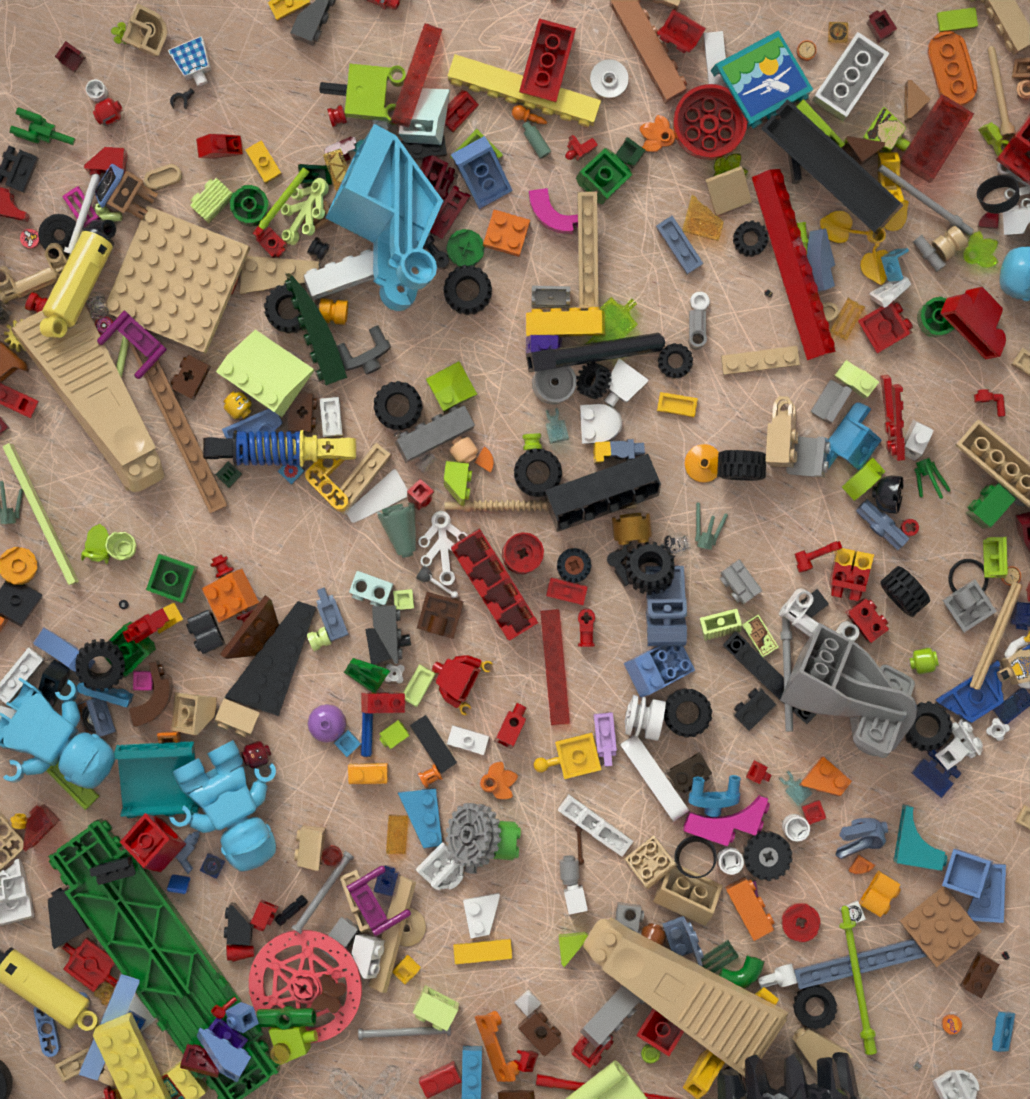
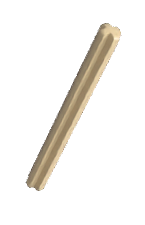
[970,582,1023,690]

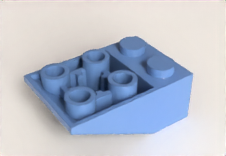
[624,646,695,698]

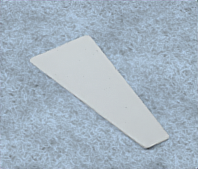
[346,469,408,523]

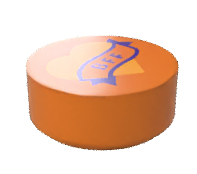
[942,1014,962,1035]

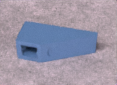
[197,1028,251,1082]

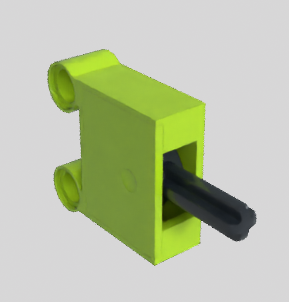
[319,63,406,125]

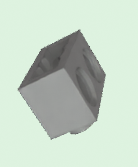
[615,902,644,934]

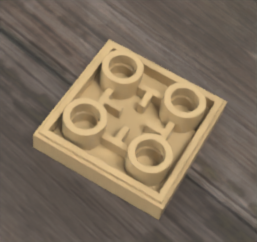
[705,166,752,216]
[624,835,677,889]

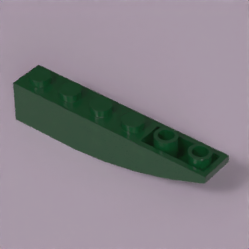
[285,273,347,385]

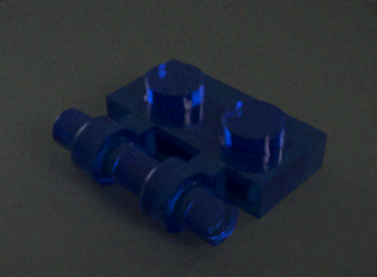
[911,750,961,798]

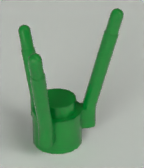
[914,458,950,499]

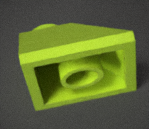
[426,361,478,413]

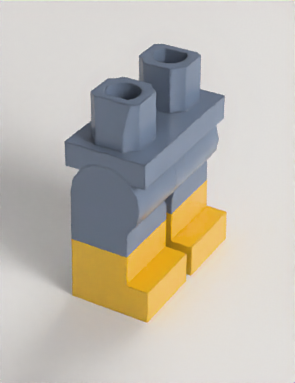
[593,439,645,464]

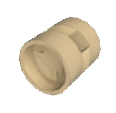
[932,226,968,262]

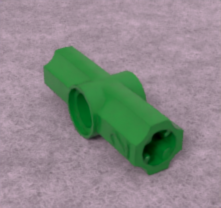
[256,1006,317,1030]

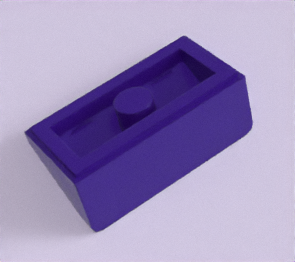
[207,1018,248,1049]

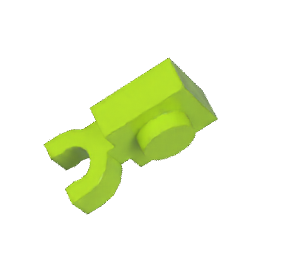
[978,122,1009,156]

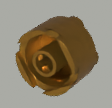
[612,513,652,545]

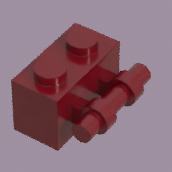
[420,155,456,201]

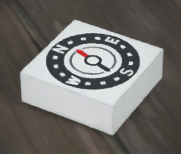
[840,901,866,923]

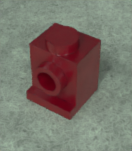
[867,10,897,43]

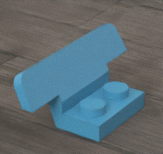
[826,402,882,470]

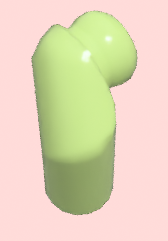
[95,203,122,222]

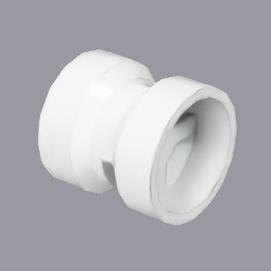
[86,79,108,103]

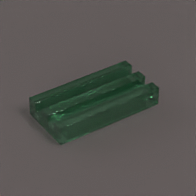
[696,940,739,973]

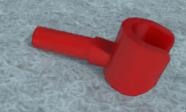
[211,996,237,1019]

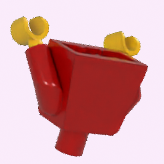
[432,655,493,715]

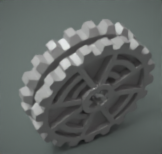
[446,803,501,867]

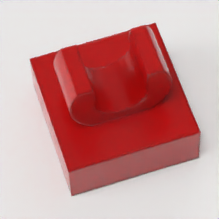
[746,760,772,784]
[514,1050,539,1072]

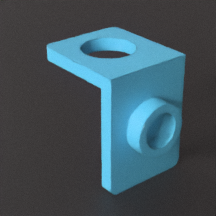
[881,248,909,281]

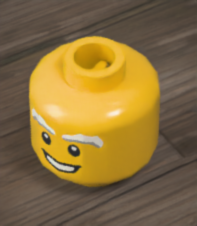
[223,391,252,420]

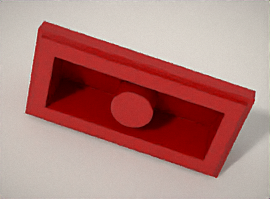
[445,90,479,132]

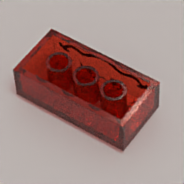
[900,94,974,183]

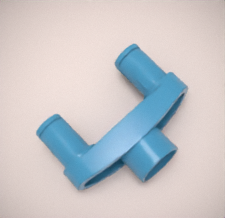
[688,775,741,817]

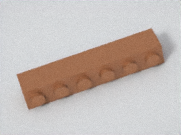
[610,0,687,104]

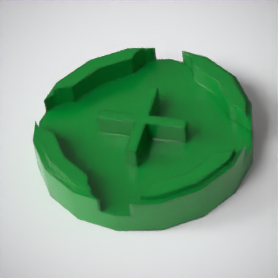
[446,229,485,267]

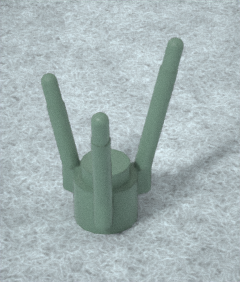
[0,481,23,524]
[695,502,728,550]

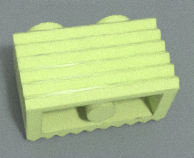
[190,178,233,224]
[700,609,742,641]

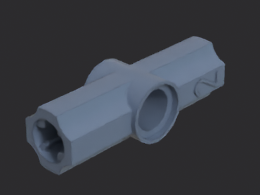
[856,499,909,550]

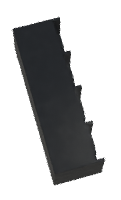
[545,454,661,532]

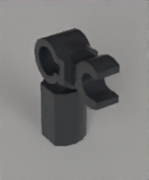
[607,542,631,587]

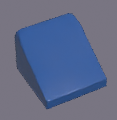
[167,874,191,894]

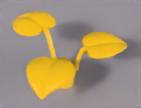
[820,200,909,285]

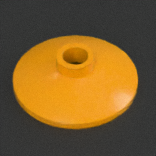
[685,444,719,482]

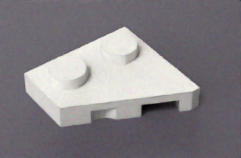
[869,275,911,308]
[463,893,500,938]

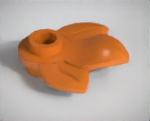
[640,115,676,152]
[480,762,518,799]

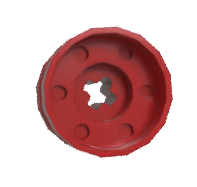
[502,532,544,574]

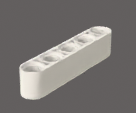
[620,734,689,822]

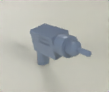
[175,831,200,874]

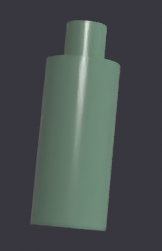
[522,121,552,159]

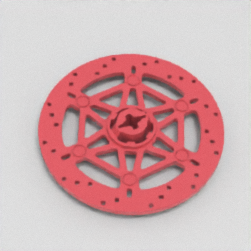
[249,930,362,1043]

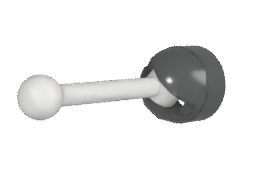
[416,565,459,599]

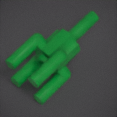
[9,107,76,145]

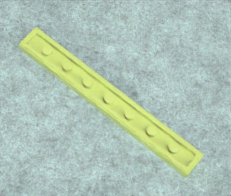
[3,443,79,585]

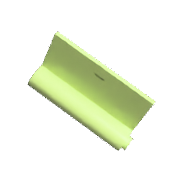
[565,1060,647,1099]

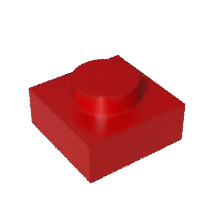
[801,800,826,825]

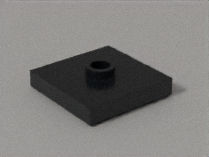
[0,581,43,627]

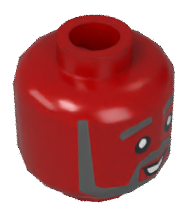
[93,98,123,126]

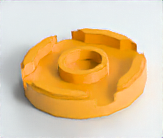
[0,547,38,585]

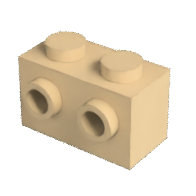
[214,698,260,738]

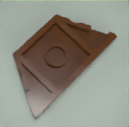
[220,595,279,659]

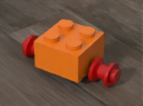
[202,554,259,623]

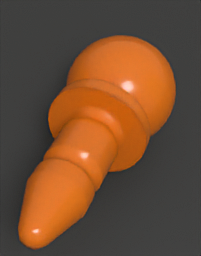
[512,105,547,124]

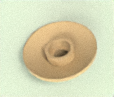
[400,908,426,946]

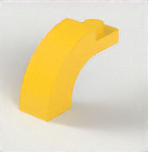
[878,152,904,208]

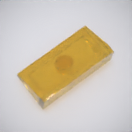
[386,814,408,854]

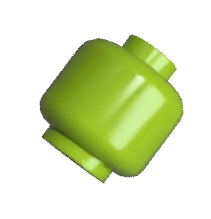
[909,648,939,675]

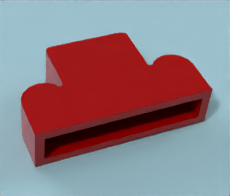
[940,287,1006,360]

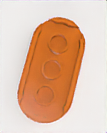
[928,31,978,107]

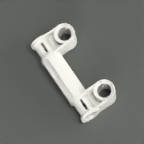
[779,588,859,641]

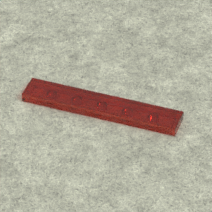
[391,23,443,128]
[540,609,570,725]

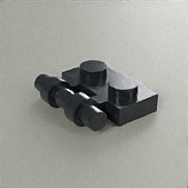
[0,145,39,193]

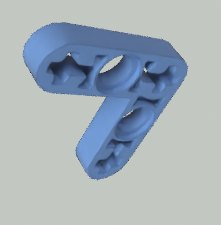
[34,992,90,1057]

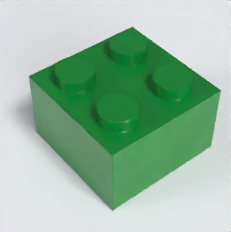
[965,483,1016,529]
[146,554,198,603]

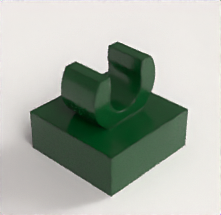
[215,461,243,488]

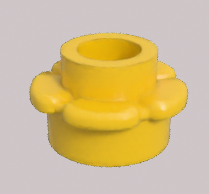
[10,813,30,829]

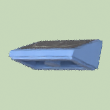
[95,164,124,207]

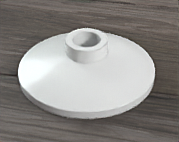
[590,59,629,98]

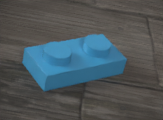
[992,1012,1015,1052]

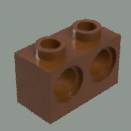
[960,952,1000,999]

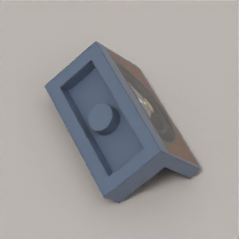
[77,698,116,737]

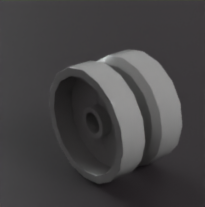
[532,366,576,404]

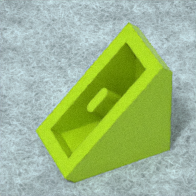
[558,932,588,967]

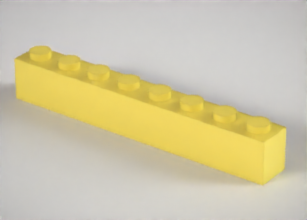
[448,54,601,127]

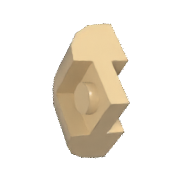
[121,4,167,56]

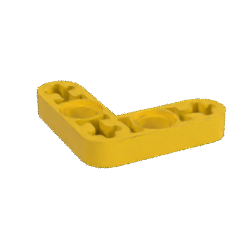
[305,447,350,512]

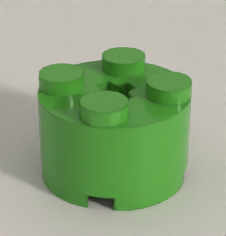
[493,821,521,860]

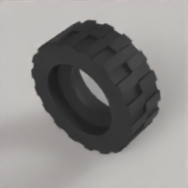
[793,985,837,1029]

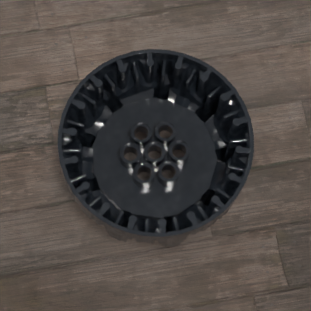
[717,1052,861,1099]

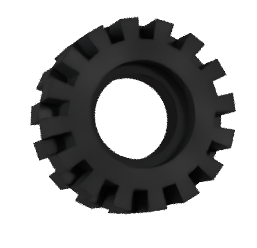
[733,220,769,257]
[658,343,693,379]
[576,362,612,399]

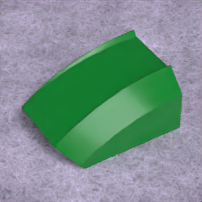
[576,148,633,204]
[104,621,156,678]

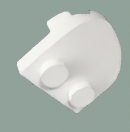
[580,404,622,444]
[416,842,464,890]
[932,1070,979,1099]

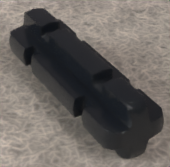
[275,895,308,926]

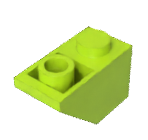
[444,461,472,506]

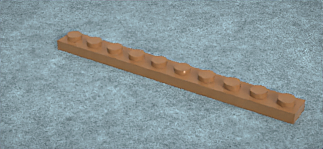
[128,340,228,514]

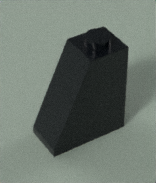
[48,887,89,949]

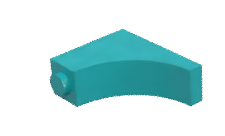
[893,804,947,871]

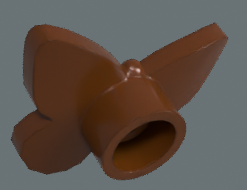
[311,974,346,1013]

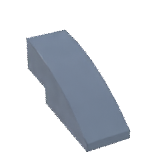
[807,228,835,291]

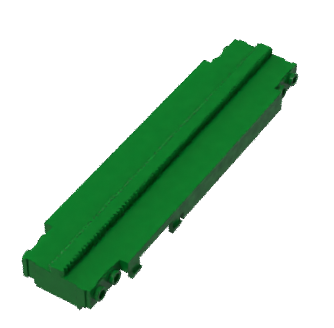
[48,818,280,1099]

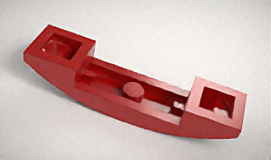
[0,383,39,418]

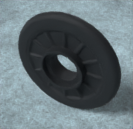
[38,214,76,256]

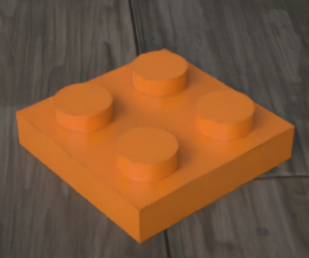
[483,209,530,257]

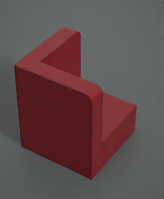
[55,41,86,73]

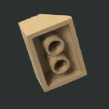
[653,866,723,926]

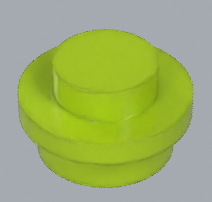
[641,1044,660,1064]

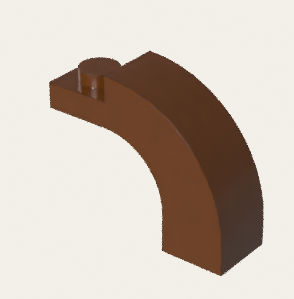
[129,661,173,727]

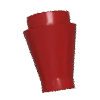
[226,944,254,962]

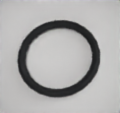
[948,559,989,592]

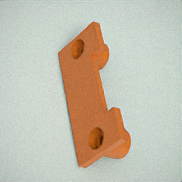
[475,1011,519,1082]

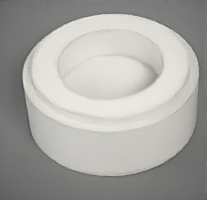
[690,292,710,311]

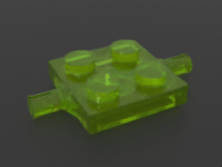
[585,297,638,344]

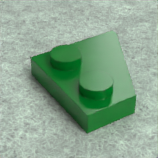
[343,658,390,693]

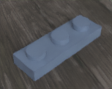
[656,216,704,275]

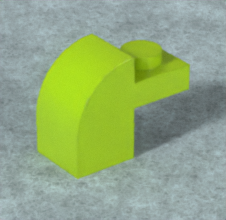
[842,457,885,501]

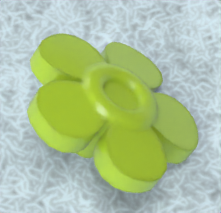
[111,22,127,44]

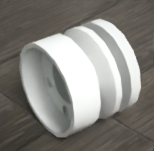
[624,695,666,741]

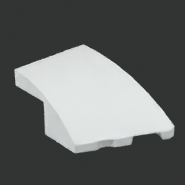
[0,859,34,926]

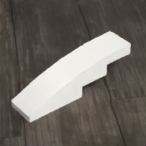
[558,794,633,856]

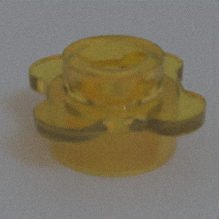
[94,982,114,1005]

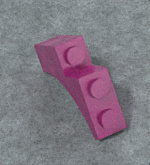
[683,795,770,846]

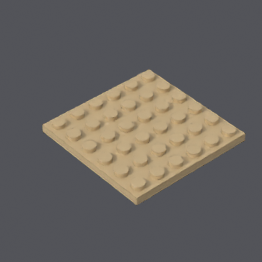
[103,206,251,354]

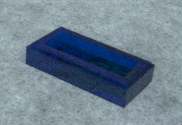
[993,687,1030,724]

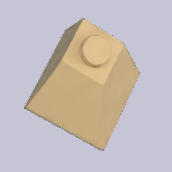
[171,692,217,735]

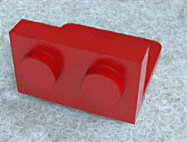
[657,9,706,53]

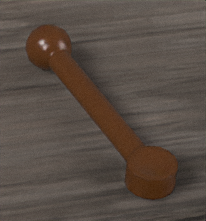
[575,825,584,865]

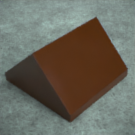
[842,136,885,166]

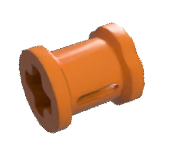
[418,764,443,788]

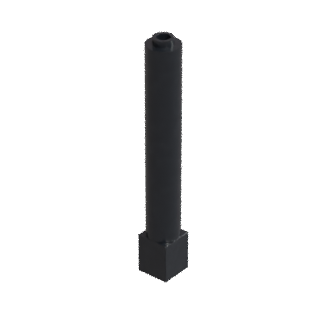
[526,332,665,373]

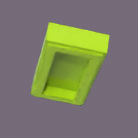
[936,7,978,33]

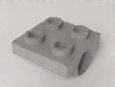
[942,579,997,633]

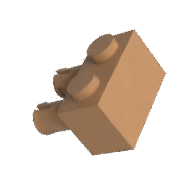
[107,170,158,220]

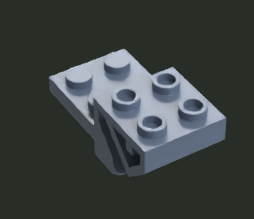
[645,566,687,646]

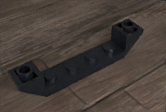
[723,631,817,724]

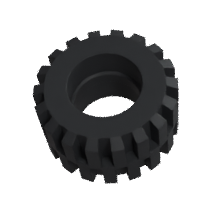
[444,265,492,315]
[264,283,311,334]
[373,381,423,430]
[514,448,562,497]
[717,450,766,481]
[626,542,675,595]
[880,566,930,617]
[75,639,125,692]
[664,688,712,738]
[905,701,953,752]

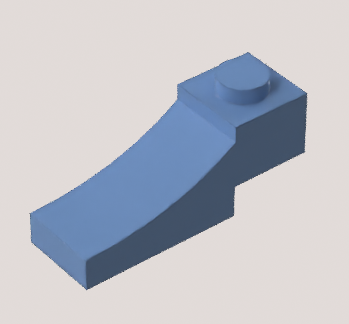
[33,627,95,672]

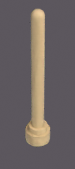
[988,46,1016,137]

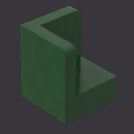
[616,137,645,169]

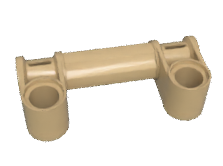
[0,243,68,305]

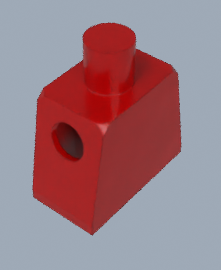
[494,703,527,749]

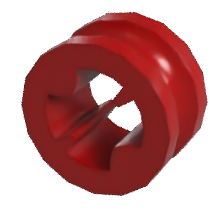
[900,519,919,536]

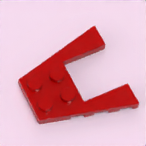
[880,375,905,461]

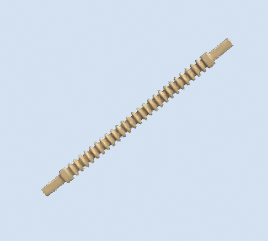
[445,500,636,512]

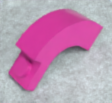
[528,188,578,234]

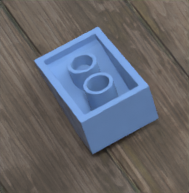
[451,136,513,209]

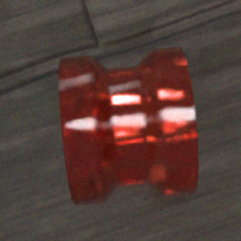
[322,846,342,866]

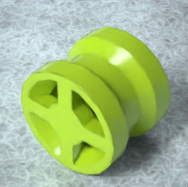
[522,433,542,450]

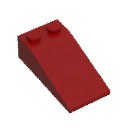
[519,18,576,103]

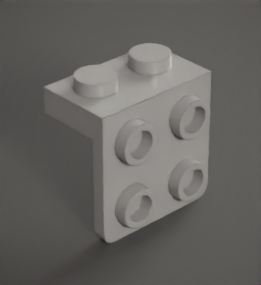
[786,437,831,478]

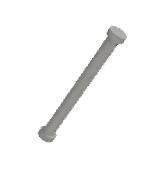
[291,851,354,934]
[358,1025,451,1040]

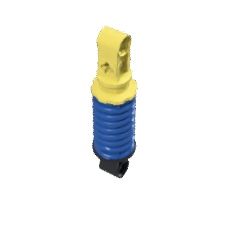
[203,430,356,467]

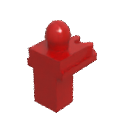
[565,135,598,161]

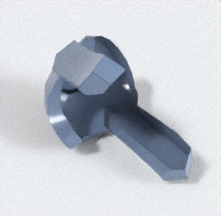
[835,818,888,860]

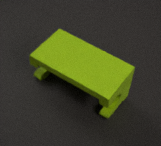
[983,537,1008,578]

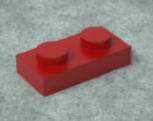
[546,577,588,605]

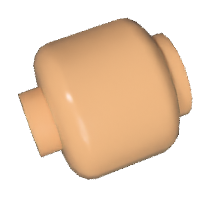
[450,436,478,463]

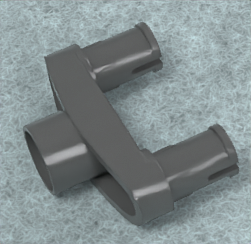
[337,325,391,375]

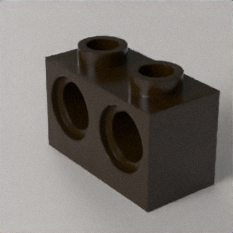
[666,752,712,793]

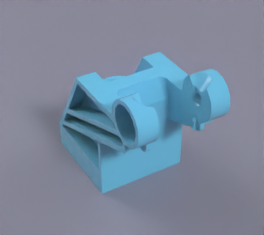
[325,124,443,311]

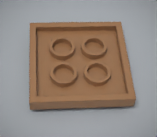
[899,886,982,968]

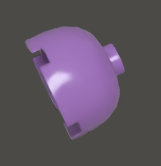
[308,704,346,743]

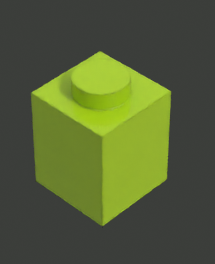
[379,719,410,749]

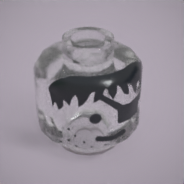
[662,532,691,559]

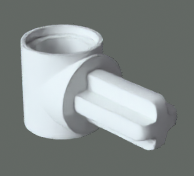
[758,964,798,988]

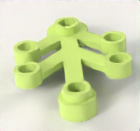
[281,178,329,245]

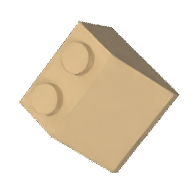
[294,825,326,871]

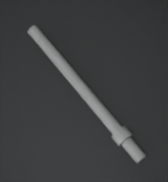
[878,164,974,235]
[780,616,793,732]

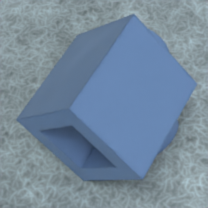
[225,1002,259,1033]

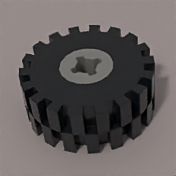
[742,831,793,881]

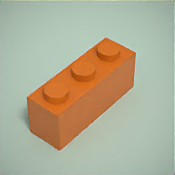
[725,877,775,941]

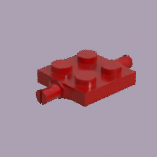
[61,937,118,992]

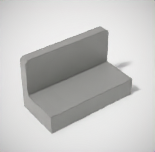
[811,380,852,424]

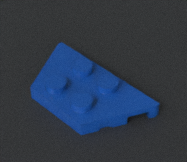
[934,660,1004,723]

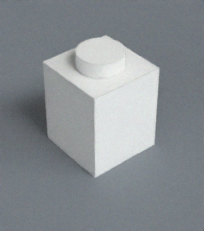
[935,736,969,770]
[564,883,588,915]

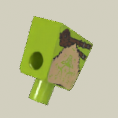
[863,107,910,152]

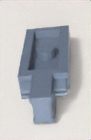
[316,587,349,641]

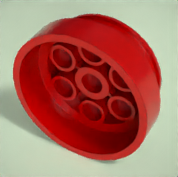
[673,84,747,160]

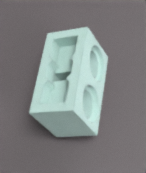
[349,571,394,606]

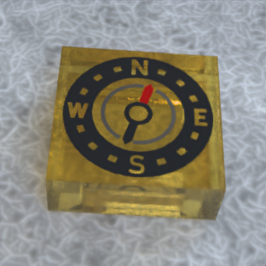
[828,22,848,43]

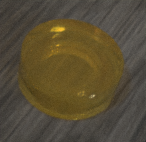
[270,1043,291,1064]

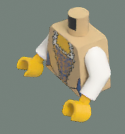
[997,631,1030,689]

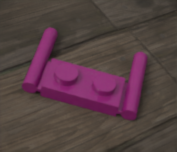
[97,310,167,379]
[346,866,411,937]

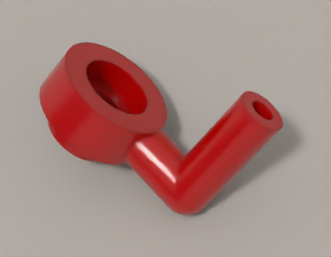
[974,389,1005,417]

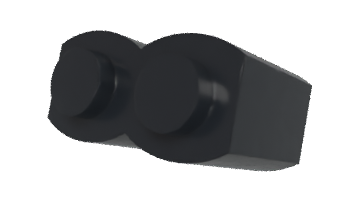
[186,609,226,654]

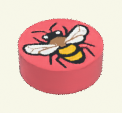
[20,229,40,249]

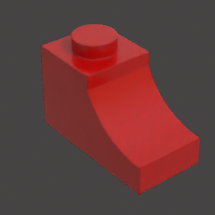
[0,187,30,222]

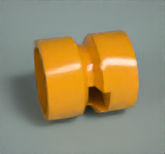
[319,298,348,325]

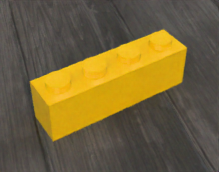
[526,307,605,337]

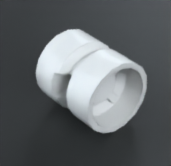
[782,814,810,842]
[717,847,744,875]

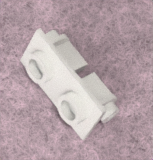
[952,718,983,758]

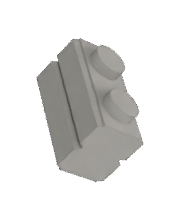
[720,559,762,604]

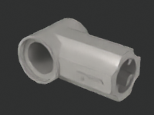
[688,310,707,350]

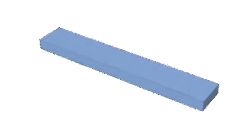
[79,974,139,1080]

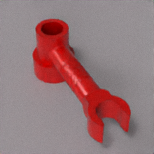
[794,541,842,573]

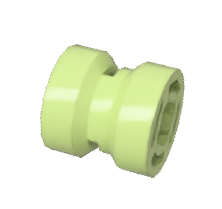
[307,627,332,651]

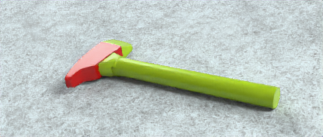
[252,167,309,238]

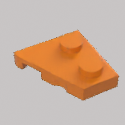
[799,756,852,797]

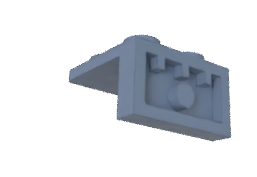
[662,916,704,966]

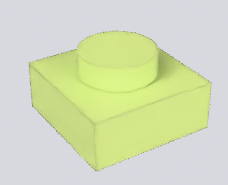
[393,589,414,610]

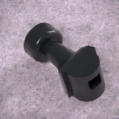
[422,235,449,270]

